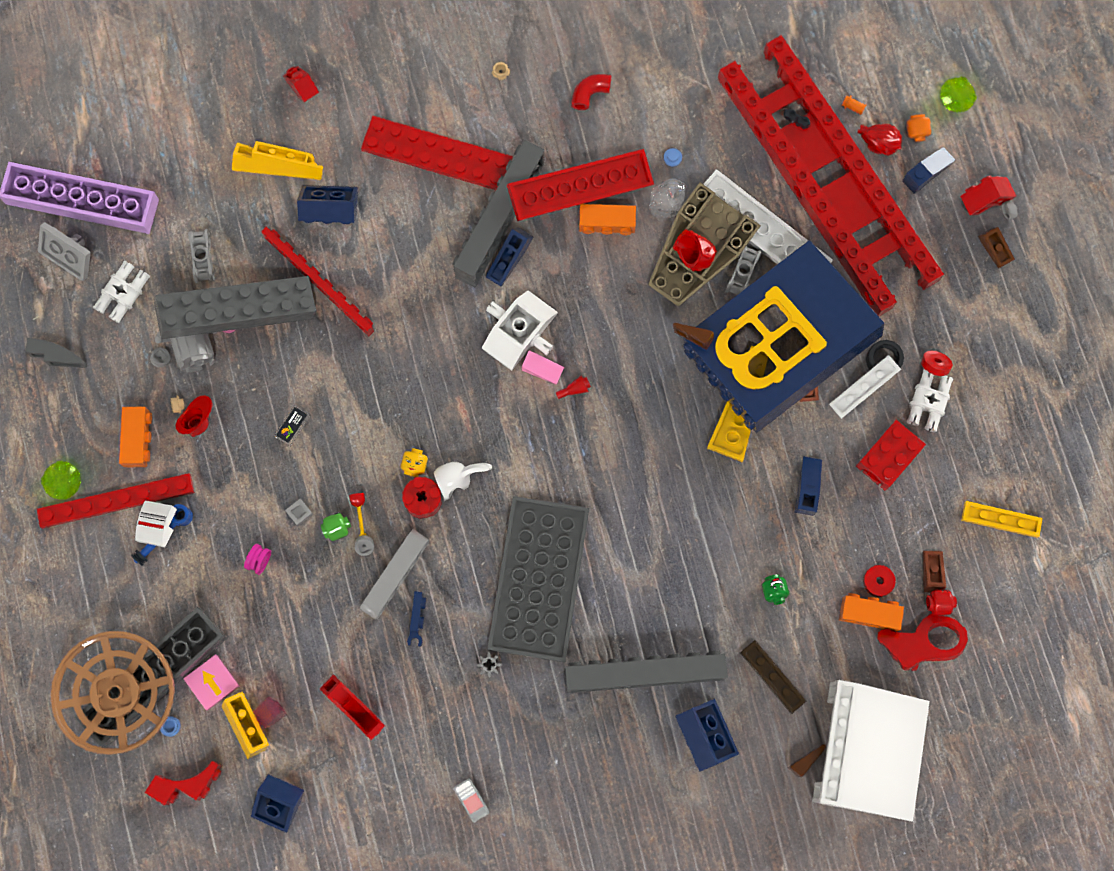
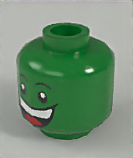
[762,574,790,605]

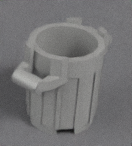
[155,331,217,373]

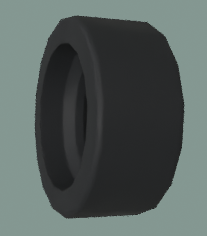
[866,340,904,370]

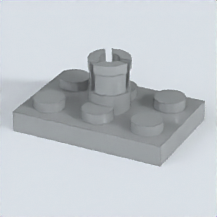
[38,222,91,281]

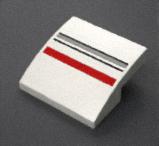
[135,501,177,547]

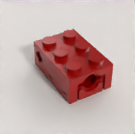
[856,420,926,491]

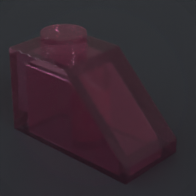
[253,696,287,729]

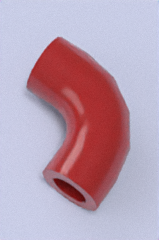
[571,74,612,110]

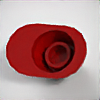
[175,395,212,437]

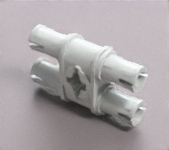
[93,261,150,323]
[907,369,953,432]

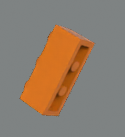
[579,204,636,235]
[119,407,152,467]
[839,593,904,632]

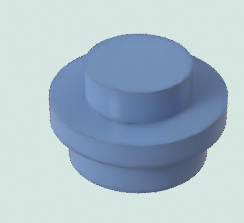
[664,148,682,167]
[160,716,181,737]

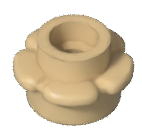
[492,62,510,80]
[171,395,185,414]

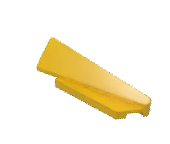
[232,141,323,180]

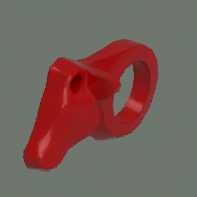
[877,614,968,671]

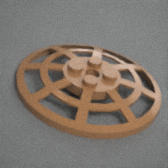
[51,631,175,755]

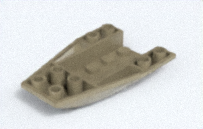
[648,182,761,307]

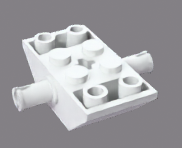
[482,291,558,371]

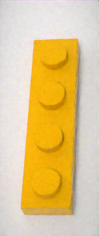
[961,501,1043,538]

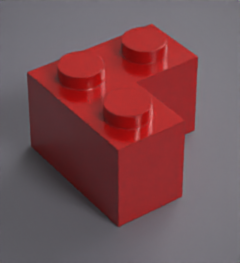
[960,176,1017,215]

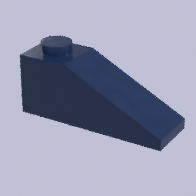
[902,147,956,194]
[486,227,534,287]

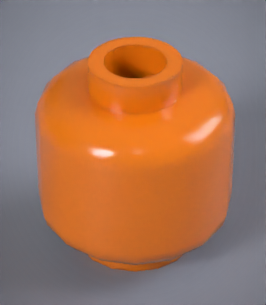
[906,114,931,142]

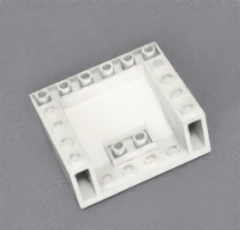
[812,680,929,821]

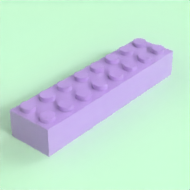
[0,162,159,234]

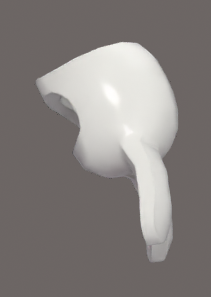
[434,462,492,501]

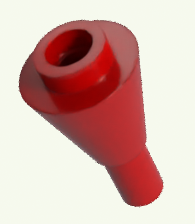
[556,375,591,399]

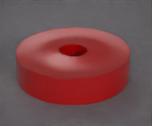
[921,351,953,376]
[863,565,896,597]

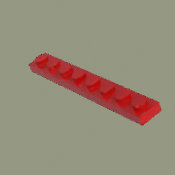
[261,227,374,336]
[37,473,195,529]

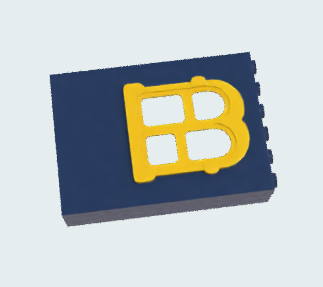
[683,240,885,433]

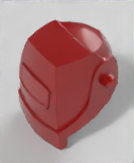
[673,229,717,271]

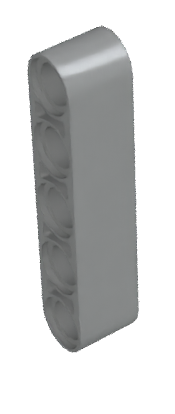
[360,529,430,620]

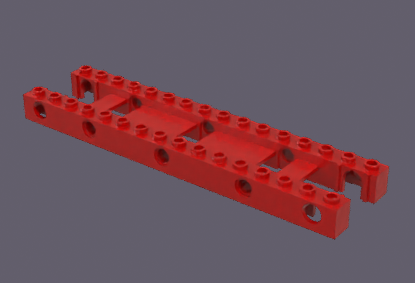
[718,35,944,316]

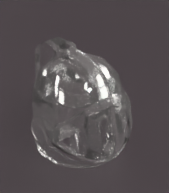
[650,178,686,218]

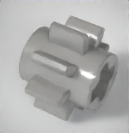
[477,653,502,678]

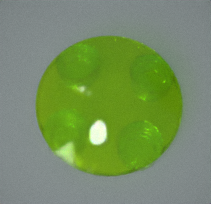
[940,77,977,113]
[41,461,81,500]

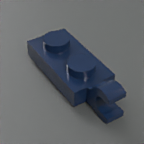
[407,591,427,647]

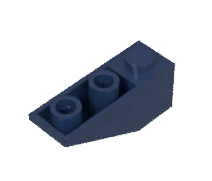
[794,456,822,516]

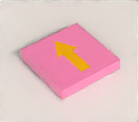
[184,655,240,711]

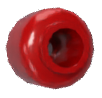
[926,590,957,616]

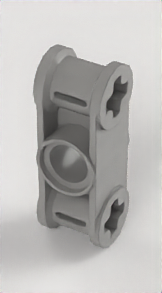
[188,229,215,284]
[725,246,762,295]

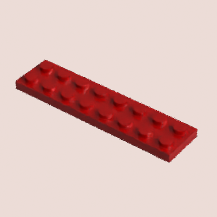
[361,116,513,190]
[507,149,654,221]

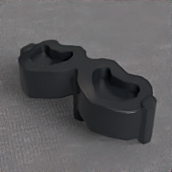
[783,109,811,129]

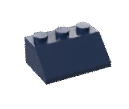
[297,185,358,224]
[675,699,739,772]

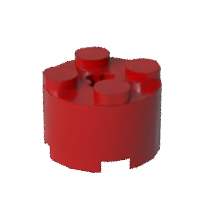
[402,477,442,519]

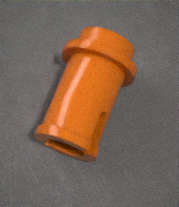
[842,95,866,115]

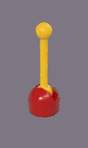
[349,493,367,537]

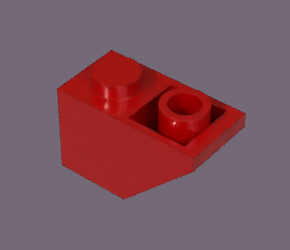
[283,66,320,102]

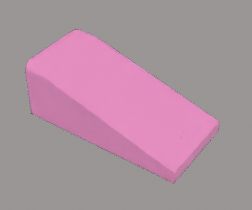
[522,351,564,385]

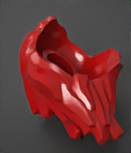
[857,124,902,156]

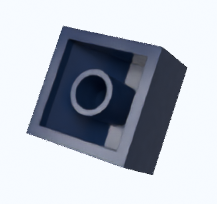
[250,774,304,833]

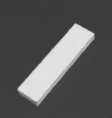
[829,355,901,419]

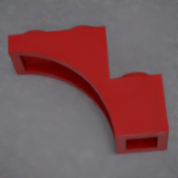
[320,674,385,740]
[144,761,223,805]

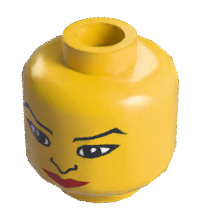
[401,448,428,477]

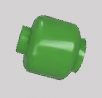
[321,513,351,541]

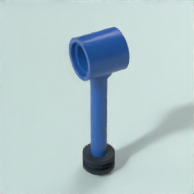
[131,504,193,566]

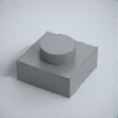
[285,498,313,526]

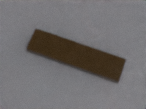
[740,640,807,714]

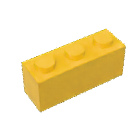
[221,692,269,759]

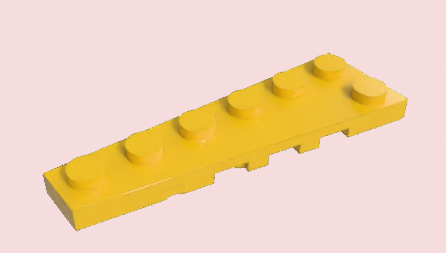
[708,346,768,463]

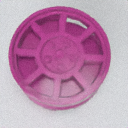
[244,544,271,575]

